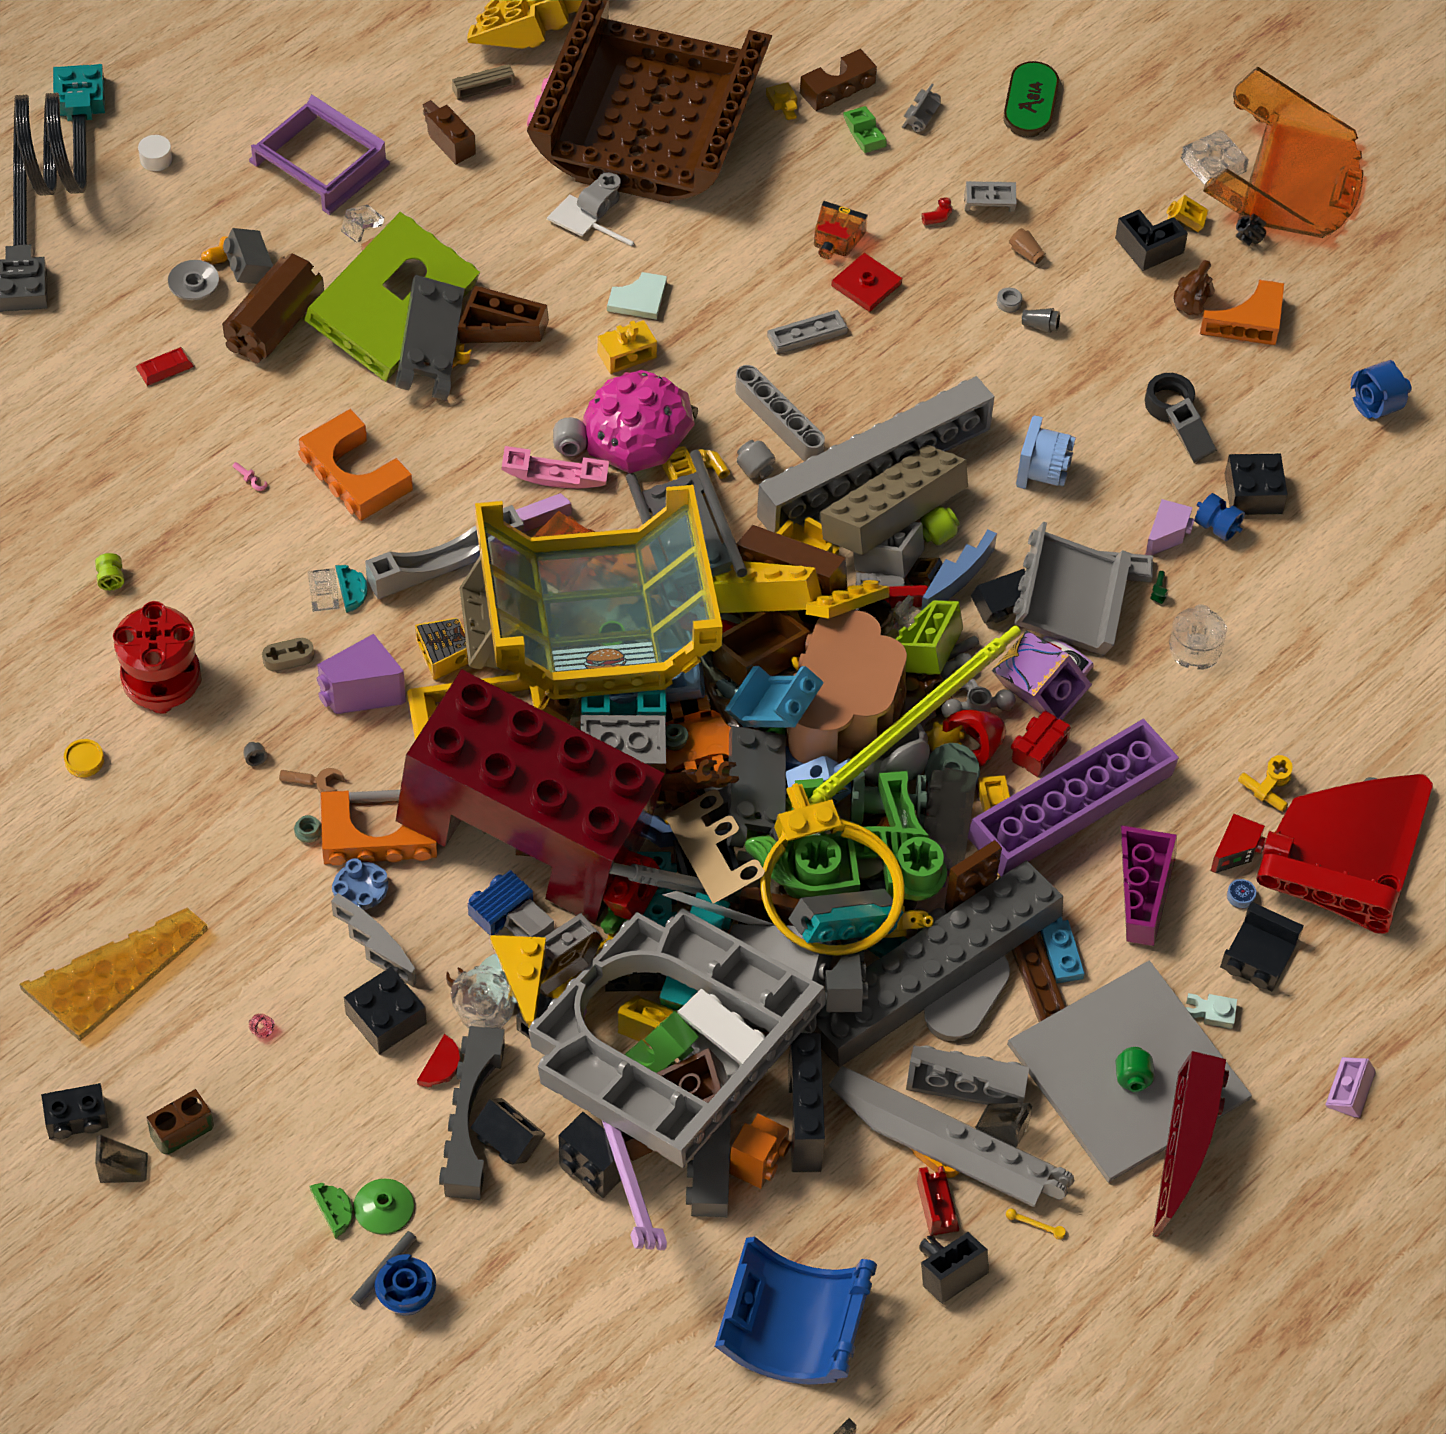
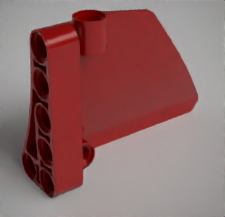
[1256,774,1433,934]

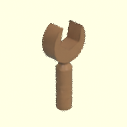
[279,768,344,794]

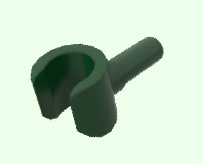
[1150,570,1169,604]

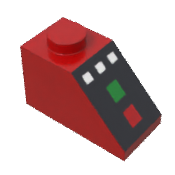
[1210,813,1266,873]

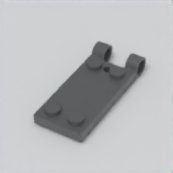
[395,275,465,401]
[727,726,786,848]

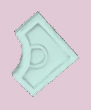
[607,272,667,320]

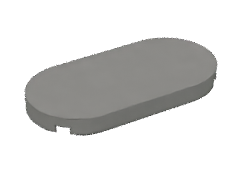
[924,956,1010,1041]

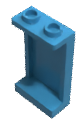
[725,666,824,728]

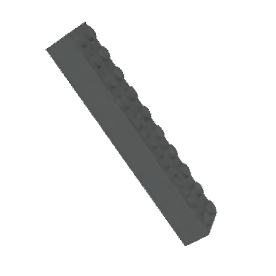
[812,860,1063,1068]

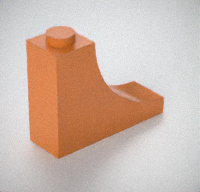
[1200,280,1284,345]

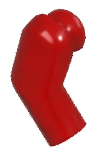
[921,197,953,225]

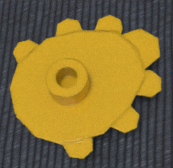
[925,718,966,751]

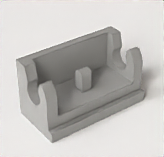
[964,181,1017,212]

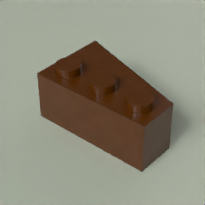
[457,285,549,343]

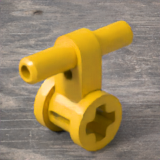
[1238,755,1293,812]
[884,906,934,938]

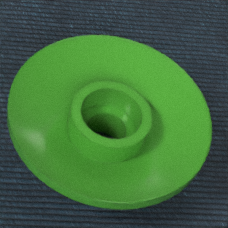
[354,1179,414,1234]

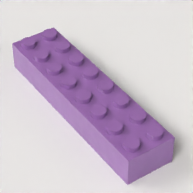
[967,718,1179,877]

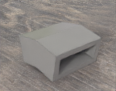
[504,899,554,937]

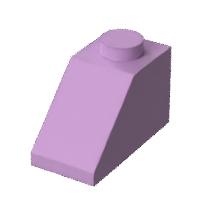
[1145,499,1195,555]

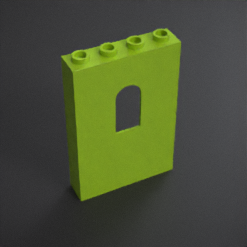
[305,212,480,382]

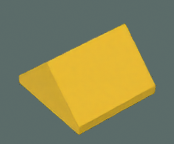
[618,995,677,1046]

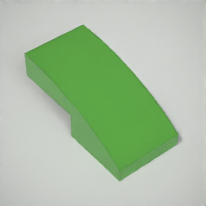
[843,106,887,153]

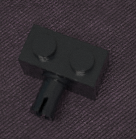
[919,1232,989,1304]

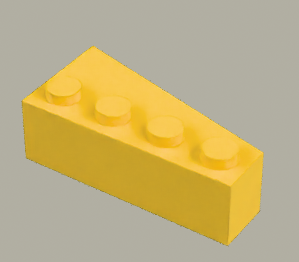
[712,561,822,613]

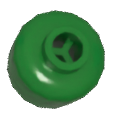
[1115,1047,1155,1092]

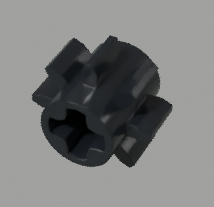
[1236,213,1267,246]

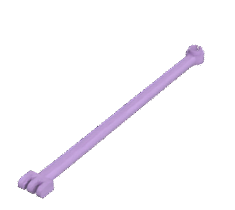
[583,1009,667,1251]

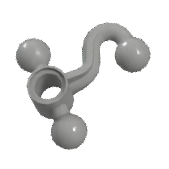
[940,653,1016,718]

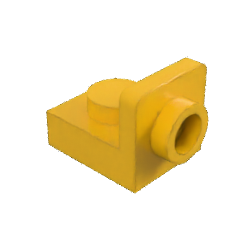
[1167,195,1208,232]

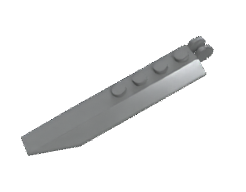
[829,1066,1075,1207]

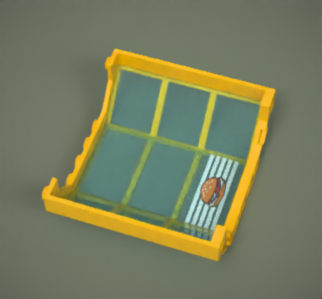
[475,485,722,699]

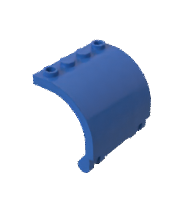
[714,1236,877,1385]

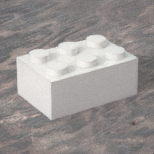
[677,989,765,1080]

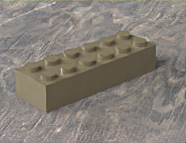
[820,445,968,556]

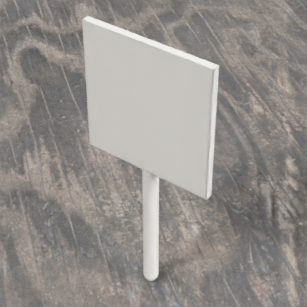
[547,195,634,246]

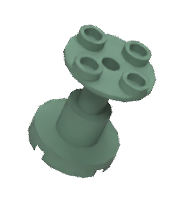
[850,772,927,829]

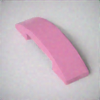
[501,446,609,489]

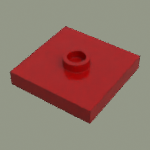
[831,252,903,312]

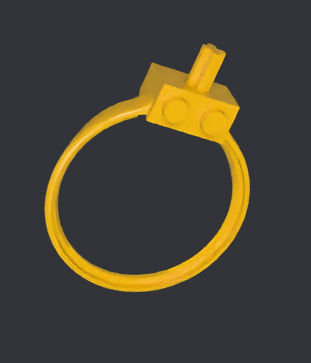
[760,783,905,955]

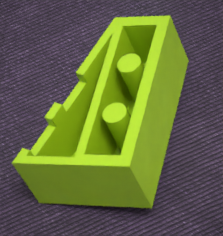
[896,600,963,675]

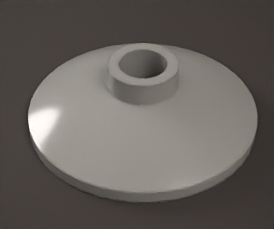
[168,260,219,300]

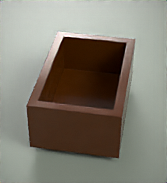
[712,611,810,686]

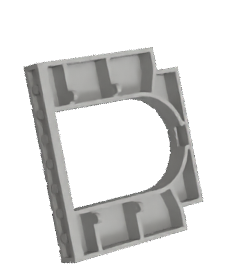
[528,908,825,1168]

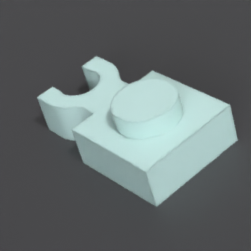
[1186,993,1237,1029]

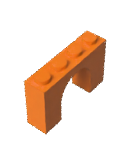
[298,409,413,521]
[321,791,437,865]

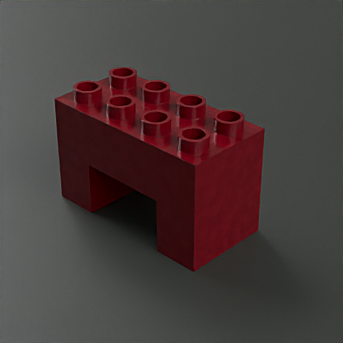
[396,669,665,925]

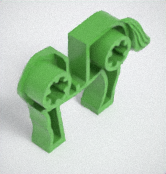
[745,771,947,901]

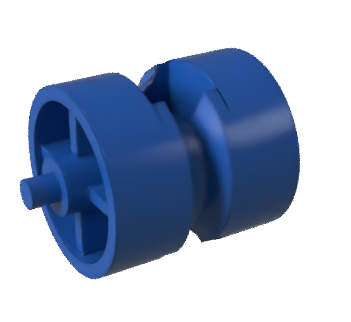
[1195,493,1245,541]

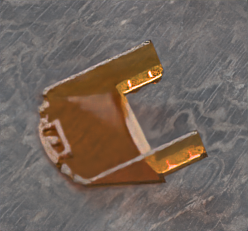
[1203,67,1363,238]

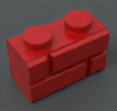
[1011,710,1071,777]

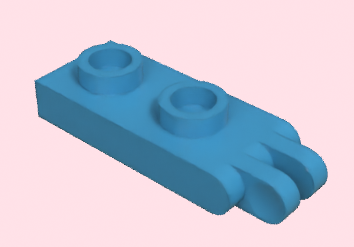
[1040,917,1085,984]

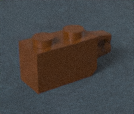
[423,100,476,165]

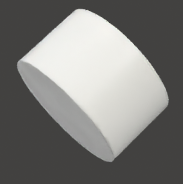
[138,135,172,171]

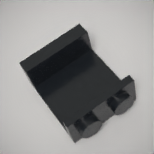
[1220,902,1304,992]

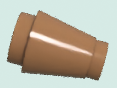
[1009,228,1046,264]

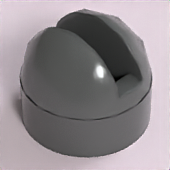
[243,742,267,766]

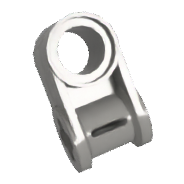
[577,172,621,219]

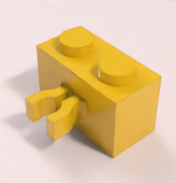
[597,320,657,374]

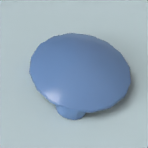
[332,858,389,910]

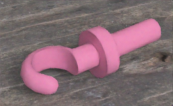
[232,462,267,491]

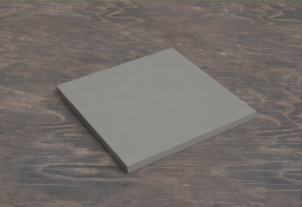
[1007,960,1252,1183]

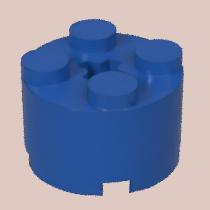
[1351,360,1412,419]

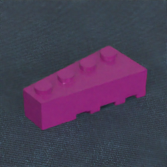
[1121,825,1177,946]

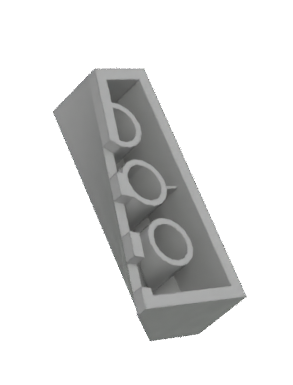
[906,1045,1029,1111]

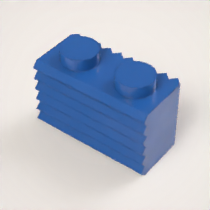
[467,870,533,936]

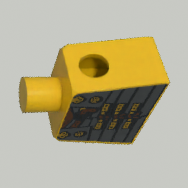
[415,618,469,680]

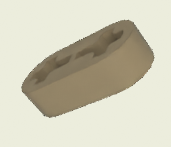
[262,638,314,671]

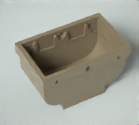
[459,543,552,670]

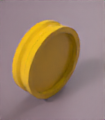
[64,739,104,778]

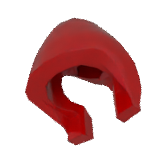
[942,710,1007,767]

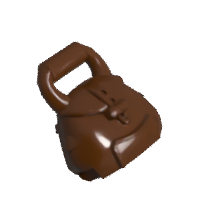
[1173,260,1215,315]

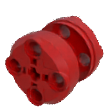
[113,601,202,714]

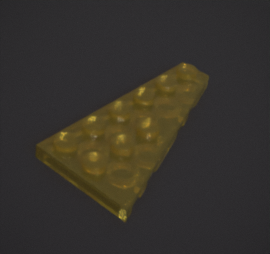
[19,908,208,1041]

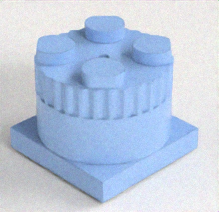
[1016,415,1076,489]

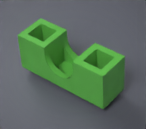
[624,1011,699,1073]

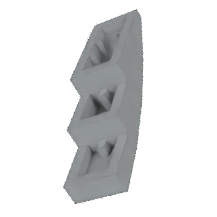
[331,893,416,987]

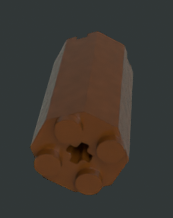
[222,253,324,364]

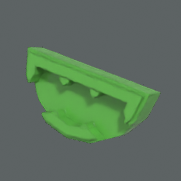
[309,1183,353,1239]

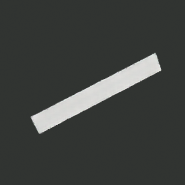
[663,891,774,925]

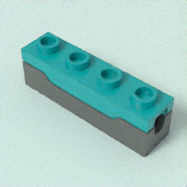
[789,889,904,943]

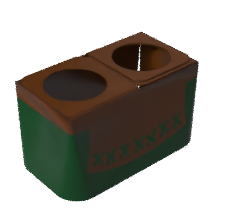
[146,1089,214,1154]

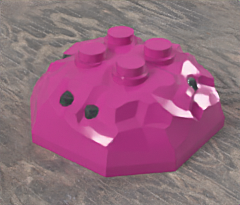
[582,370,695,474]

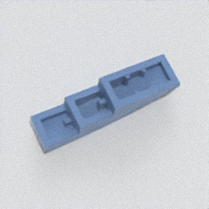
[921,529,997,611]

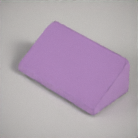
[516,493,572,532]
[1325,1057,1375,1118]

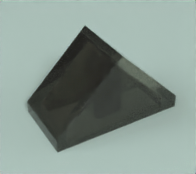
[975,1103,1033,1148]
[95,1135,148,1183]

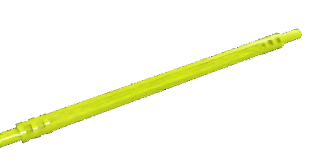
[808,626,1021,805]

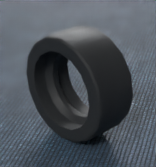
[1144,373,1195,422]

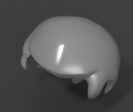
[854,723,930,786]

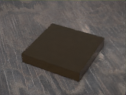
[540,931,603,995]

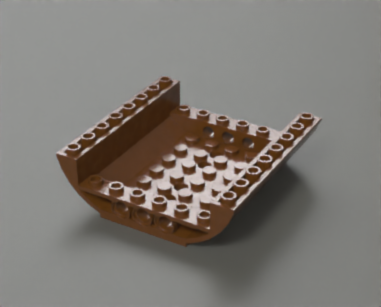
[527,0,772,204]

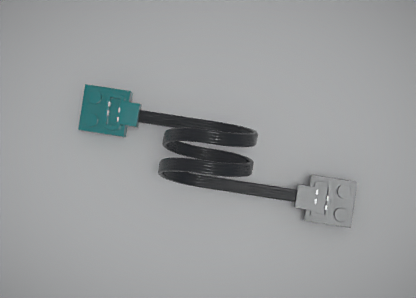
[0,64,105,312]

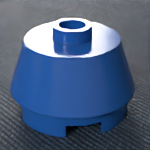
[375,1254,436,1316]

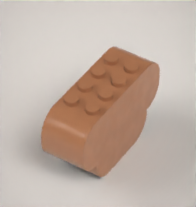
[785,610,907,764]

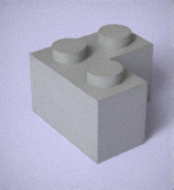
[853,522,925,578]

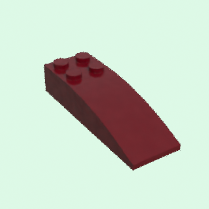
[1152,1051,1229,1237]

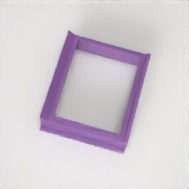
[249,94,390,215]

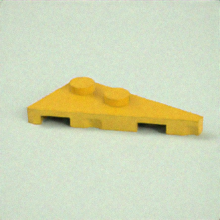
[490,935,547,1027]

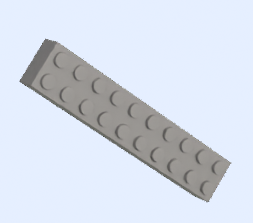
[757,376,995,533]

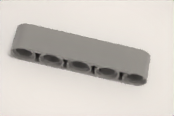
[735,365,825,461]

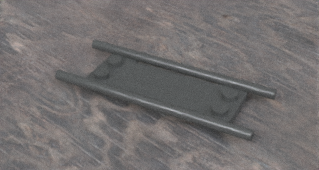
[626,450,747,601]

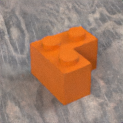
[730,1113,791,1189]

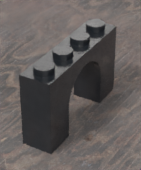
[788,1033,825,1172]

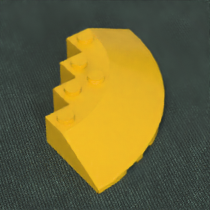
[467,0,582,49]

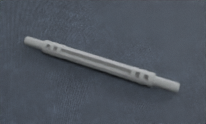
[609,863,742,904]

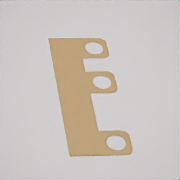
[665,789,765,904]

